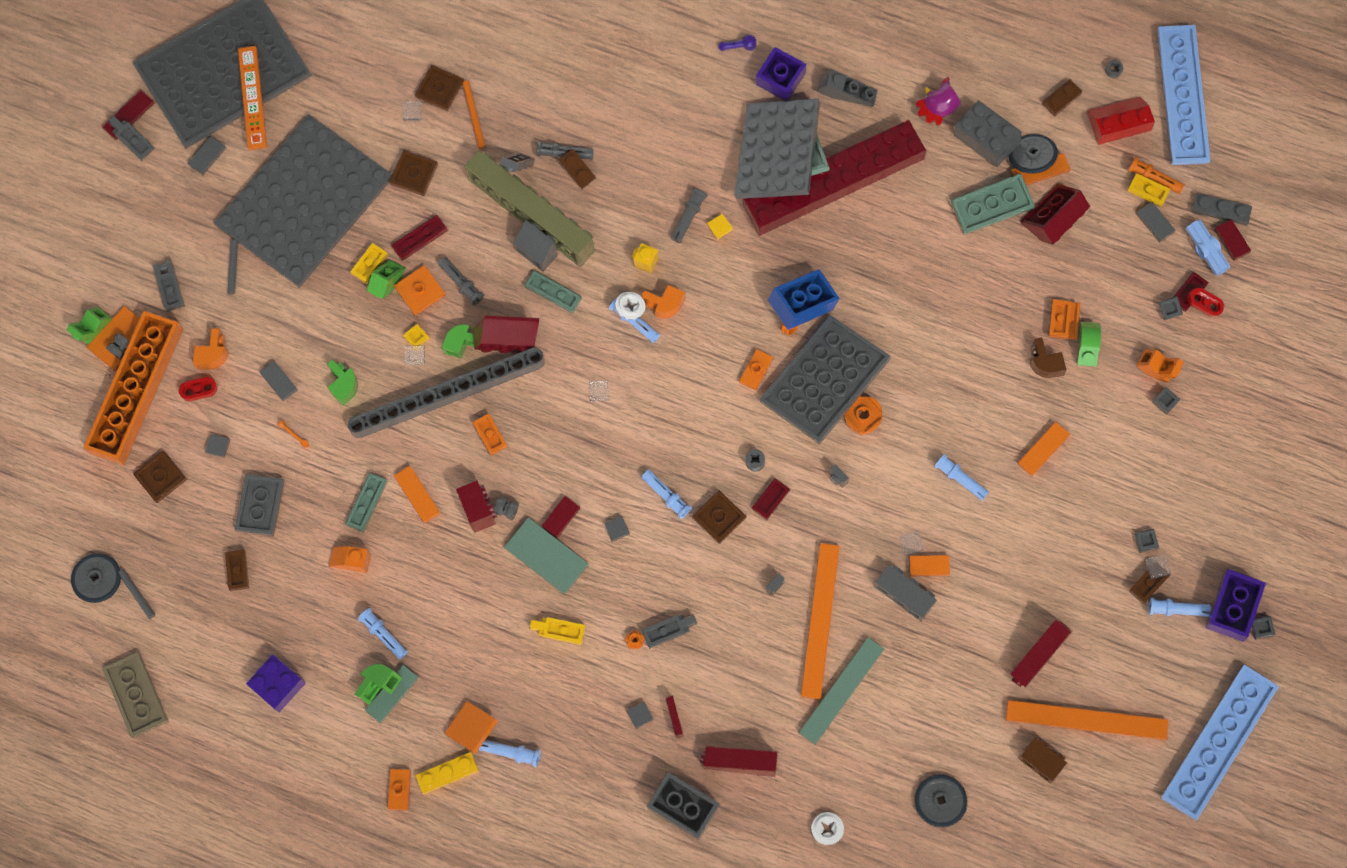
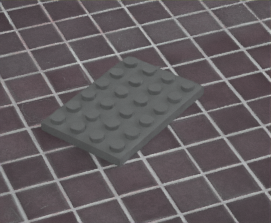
[735,98,820,199]
[759,315,891,445]

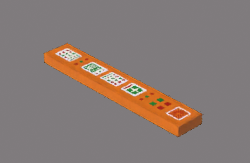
[238,46,267,150]

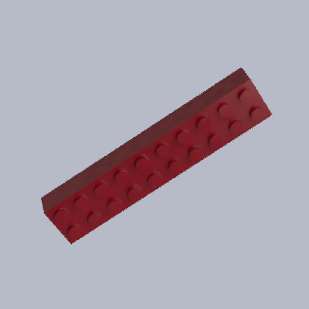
[742,120,926,236]

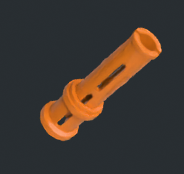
[1128,156,1185,195]

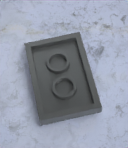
[235,474,285,536]

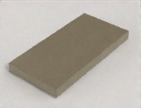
[102,651,169,739]

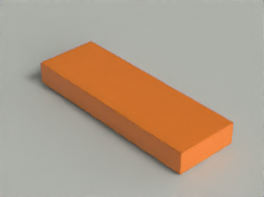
[1011,153,1071,186]
[1017,422,1070,477]
[394,466,441,524]

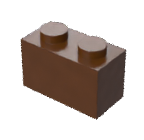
[1019,738,1067,784]

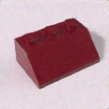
[1020,184,1091,245]
[473,315,539,353]

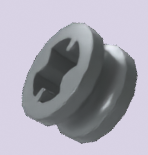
[1105,60,1123,78]

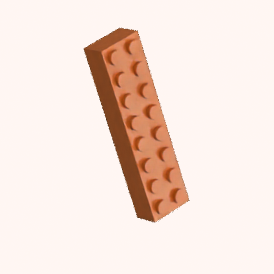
[83,311,183,466]

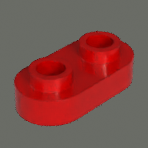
[1187,288,1224,317]
[179,377,218,402]

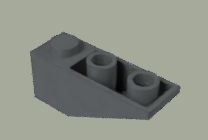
[816,69,878,107]

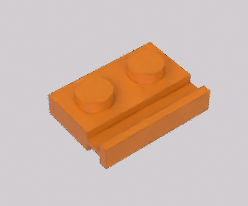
[1048,299,1081,341]

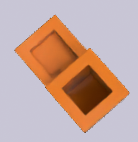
[641,285,686,319]
[193,328,229,370]
[1136,349,1184,382]

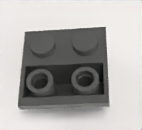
[513,220,558,272]

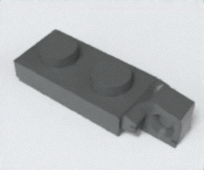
[109,116,155,162]
[642,615,697,649]

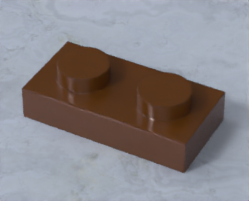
[1042,79,1082,117]
[559,149,596,190]
[225,549,249,591]
[1129,562,1170,604]

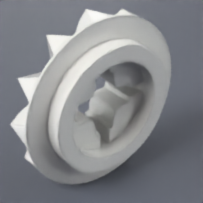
[615,292,645,320]
[812,812,844,845]

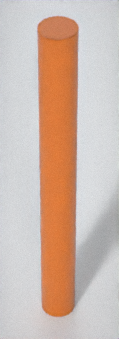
[462,81,486,149]

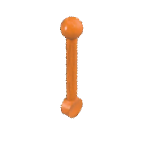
[278,420,309,448]

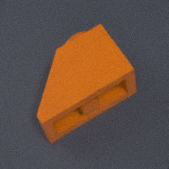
[329,546,371,573]

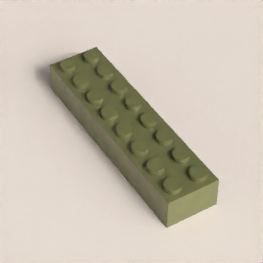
[464,150,595,268]

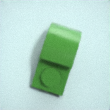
[66,307,112,344]
[1077,322,1101,367]
[442,325,474,359]
[327,359,358,406]
[355,664,402,705]

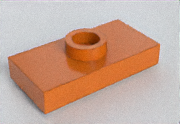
[739,349,774,391]
[388,769,411,811]

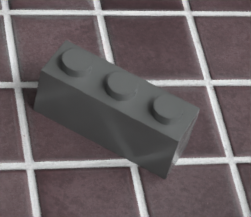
[874,564,937,622]

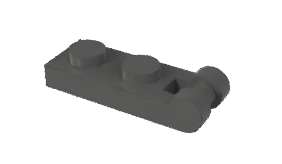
[153,259,185,312]

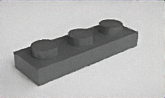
[500,152,535,172]
[1192,193,1252,226]

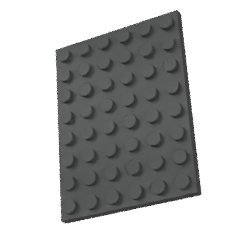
[132,0,312,149]
[214,114,392,288]

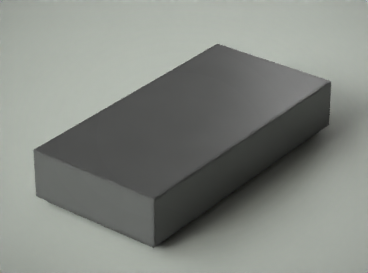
[188,136,226,175]
[1137,202,1175,243]
[259,361,298,401]

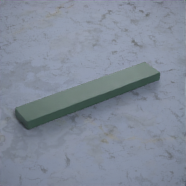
[799,638,884,745]

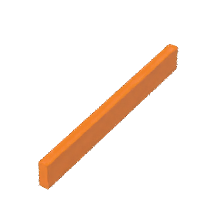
[801,543,840,700]
[1006,700,1168,741]

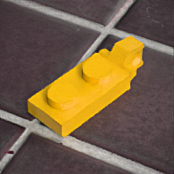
[530,617,586,645]

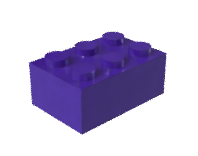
[1205,569,1266,642]

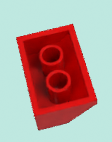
[1087,97,1155,145]

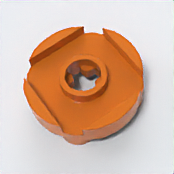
[844,396,883,435]

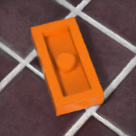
[472,413,507,456]

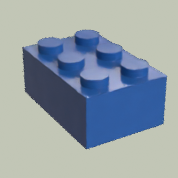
[768,269,840,330]

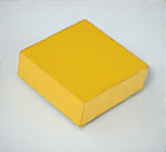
[707,214,733,240]
[403,324,430,350]

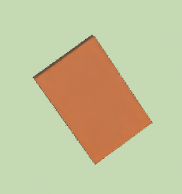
[86,306,140,371]

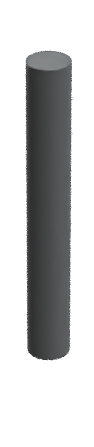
[228,240,238,295]
[119,569,156,619]

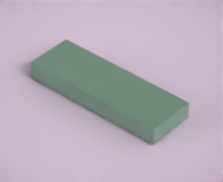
[524,270,582,314]
[345,473,388,533]
[365,665,419,724]

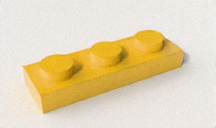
[416,752,479,795]

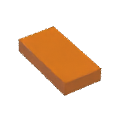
[909,555,950,577]

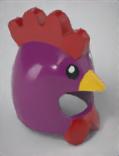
[916,77,961,126]

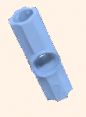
[1186,220,1231,276]

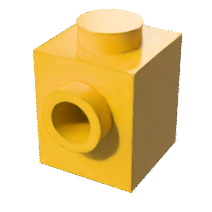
[632,243,659,274]

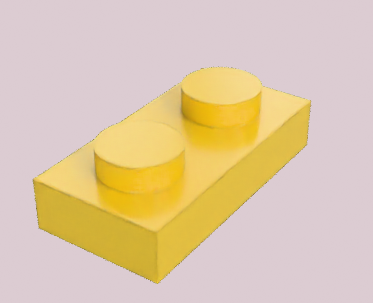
[1128,173,1171,207]
[350,243,388,284]

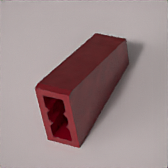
[1010,619,1073,687]
[700,746,778,777]

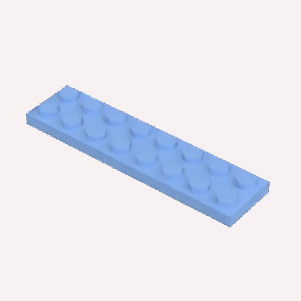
[1157,25,1210,165]
[1161,665,1279,821]

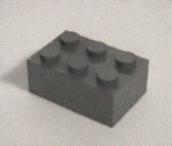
[954,100,1022,167]
[647,772,720,841]

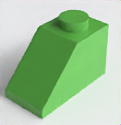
[367,260,406,299]

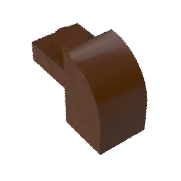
[1030,337,1067,378]

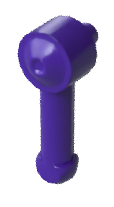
[718,35,757,51]

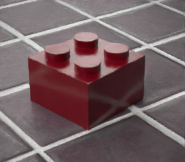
[456,480,497,533]

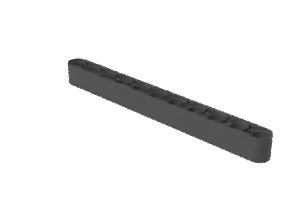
[348,348,545,438]

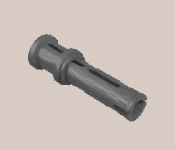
[537,141,594,160]
[671,188,708,243]
[438,257,484,306]

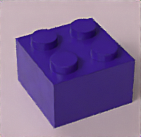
[756,47,806,101]
[246,654,306,713]

